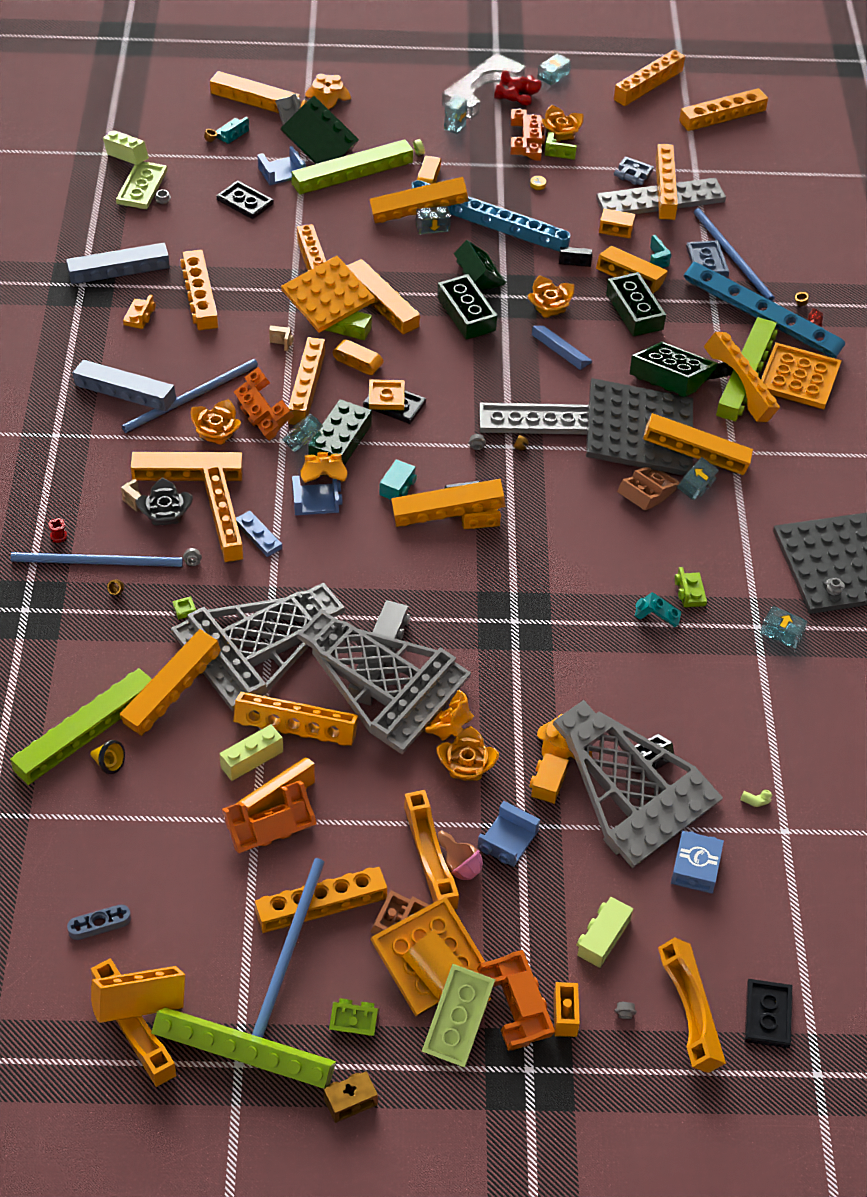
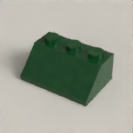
[453,240,506,290]

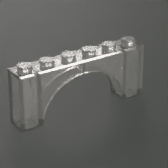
[442,53,525,120]

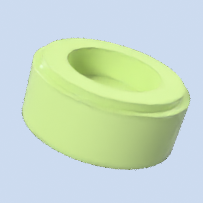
[413,139,425,156]

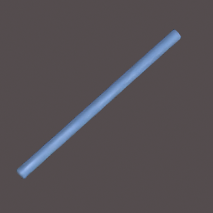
[694,208,775,301]
[122,359,258,433]
[11,552,183,567]
[252,858,325,1038]

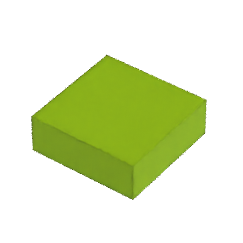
[172,596,196,620]

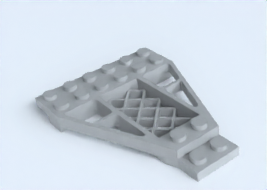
[171,583,345,711]
[297,609,471,754]
[553,700,723,868]

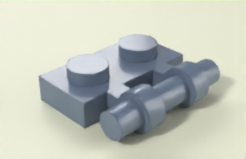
[614,156,654,186]

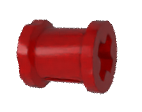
[48,518,67,543]

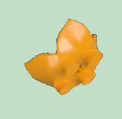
[305,74,351,110]
[541,105,584,142]
[528,275,574,317]
[191,399,241,445]
[300,452,347,483]
[425,690,474,741]
[537,714,592,760]
[436,726,499,781]

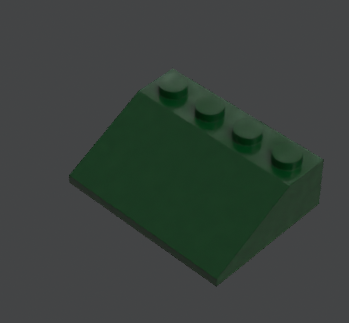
[280,96,359,164]
[629,341,718,397]

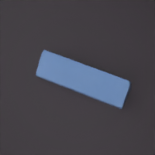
[532,326,592,370]

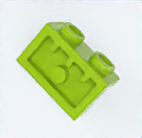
[675,567,707,607]
[329,998,379,1036]

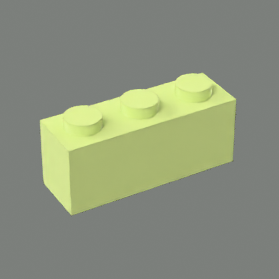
[103,131,149,165]
[219,724,283,781]
[577,897,633,968]

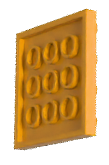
[281,255,375,333]
[761,342,842,409]
[370,896,485,1017]

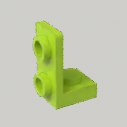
[545,132,577,160]

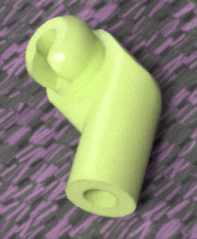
[740,790,772,807]

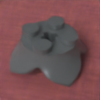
[135,478,193,526]

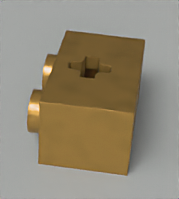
[324,1071,378,1123]

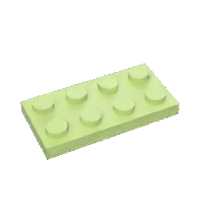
[116,162,167,209]
[422,964,496,1067]

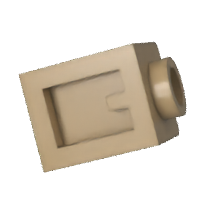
[269,325,294,351]
[121,479,141,512]

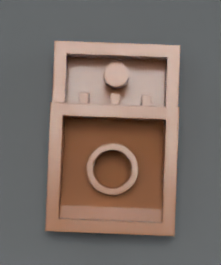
[617,467,681,511]
[370,890,429,935]

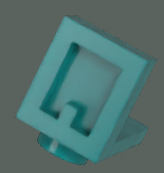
[650,235,671,268]

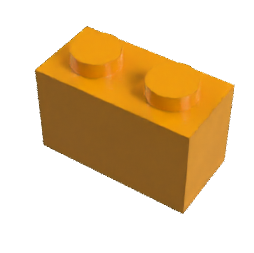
[599,209,635,238]
[529,753,569,804]
[553,982,580,1037]

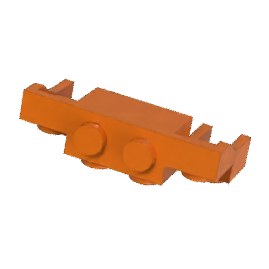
[510,109,545,161]
[234,367,294,441]
[222,781,317,853]
[477,950,555,1051]

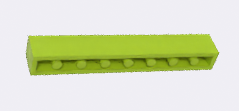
[291,139,413,195]
[716,317,778,422]
[10,668,152,785]
[151,1007,336,1089]

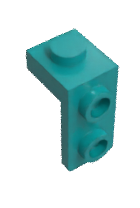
[634,592,681,627]

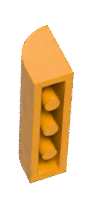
[596,246,668,293]
[236,758,315,816]
[402,930,491,1002]
[91,966,185,1023]

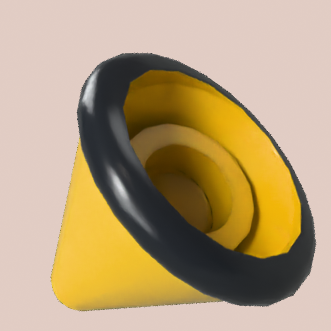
[90,740,125,774]

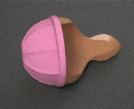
[438,831,483,880]

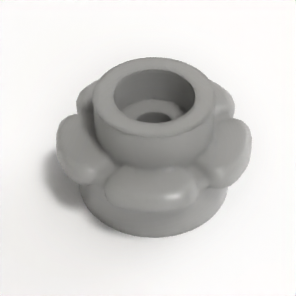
[155,190,171,204]
[468,434,486,450]
[183,548,202,566]
[826,578,845,595]
[614,1002,637,1019]

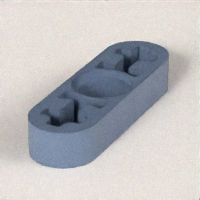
[67,905,131,940]

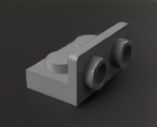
[275,93,301,125]

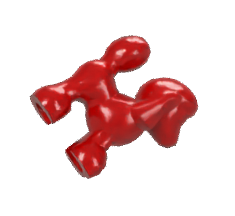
[494,70,542,106]

